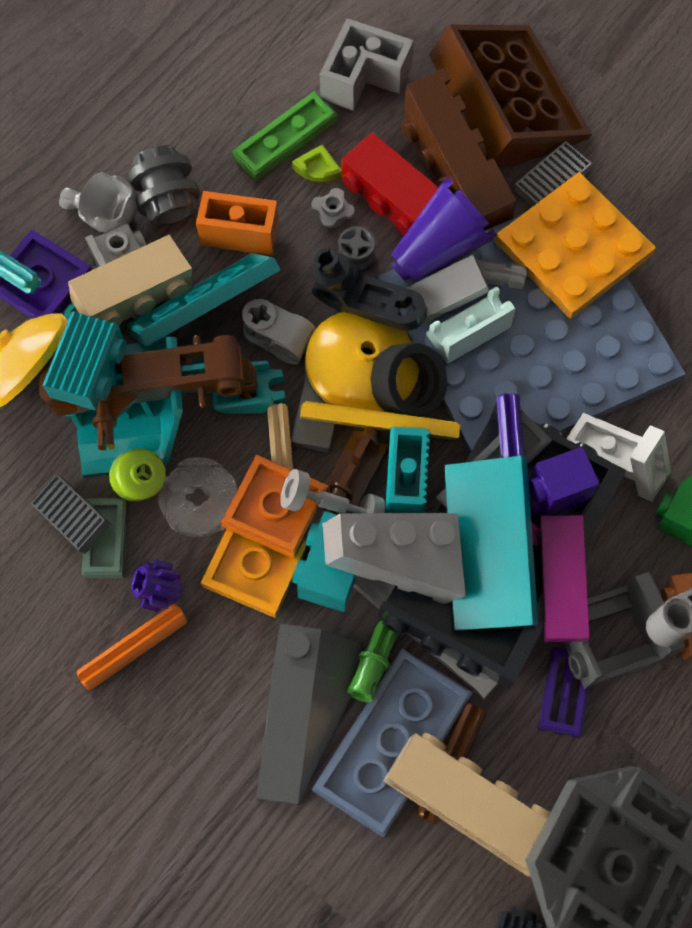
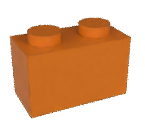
[196,191,279,256]

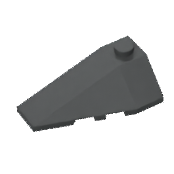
[256,624,363,805]

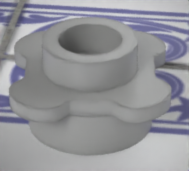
[311,188,354,228]

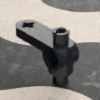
[312,248,428,331]

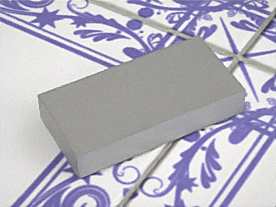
[407,255,490,325]

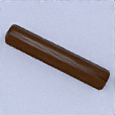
[417,703,486,824]

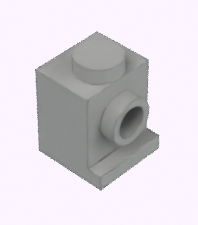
[85,223,146,267]

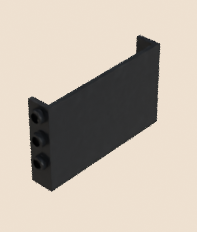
[378,403,627,689]

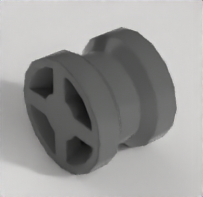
[338,226,375,273]

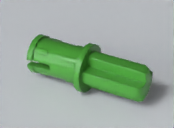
[347,620,397,703]

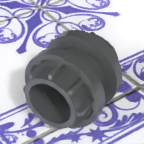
[127,145,200,225]

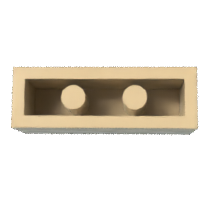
[68,235,192,326]

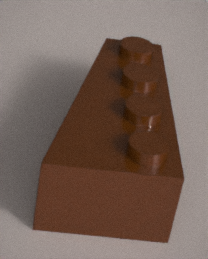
[401,67,517,231]

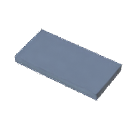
[312,648,473,838]

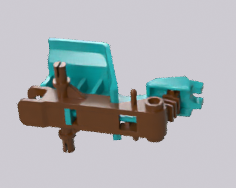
[39,319,287,478]

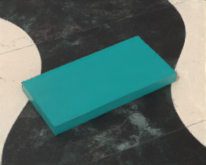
[126,253,281,347]
[445,456,538,630]

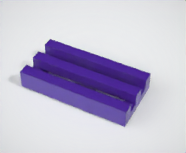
[538,647,588,738]

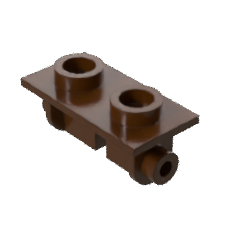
[325,427,389,506]

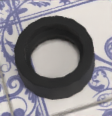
[371,343,447,417]

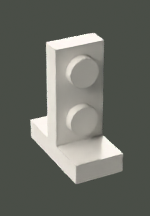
[567,413,671,502]

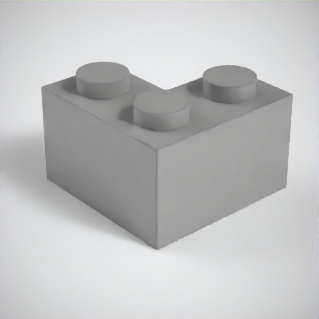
[319,18,414,111]

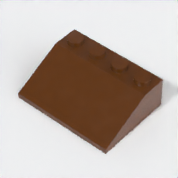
[429,25,592,167]

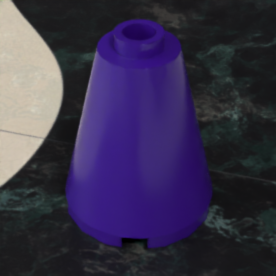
[391,177,498,282]

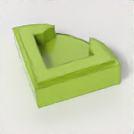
[292,144,342,182]

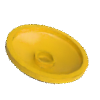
[305,312,419,412]
[0,313,68,407]

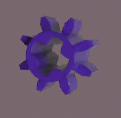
[131,559,182,612]

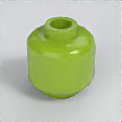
[109,448,166,501]

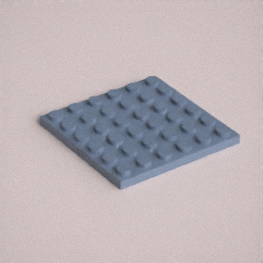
[378,216,686,455]

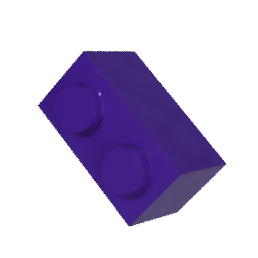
[528,446,600,522]

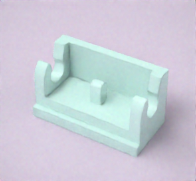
[426,287,515,364]

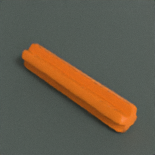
[77,604,187,690]

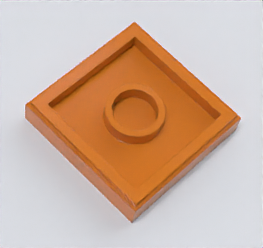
[221,454,329,559]

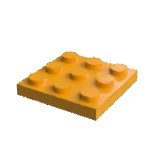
[495,172,656,320]

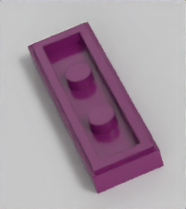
[540,516,590,642]

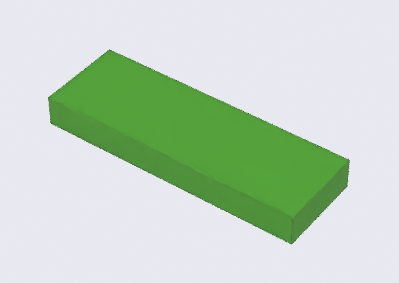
[232,91,337,182]

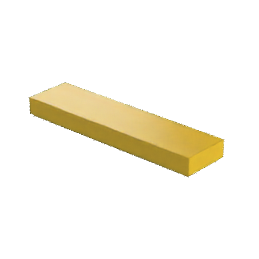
[300,401,461,440]

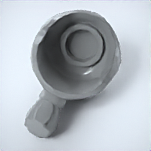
[59,172,137,233]

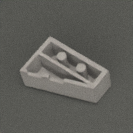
[323,513,466,604]

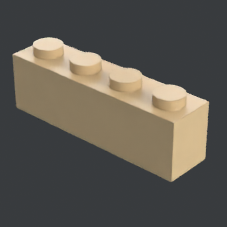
[383,733,550,877]

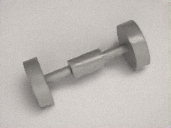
[280,469,385,513]

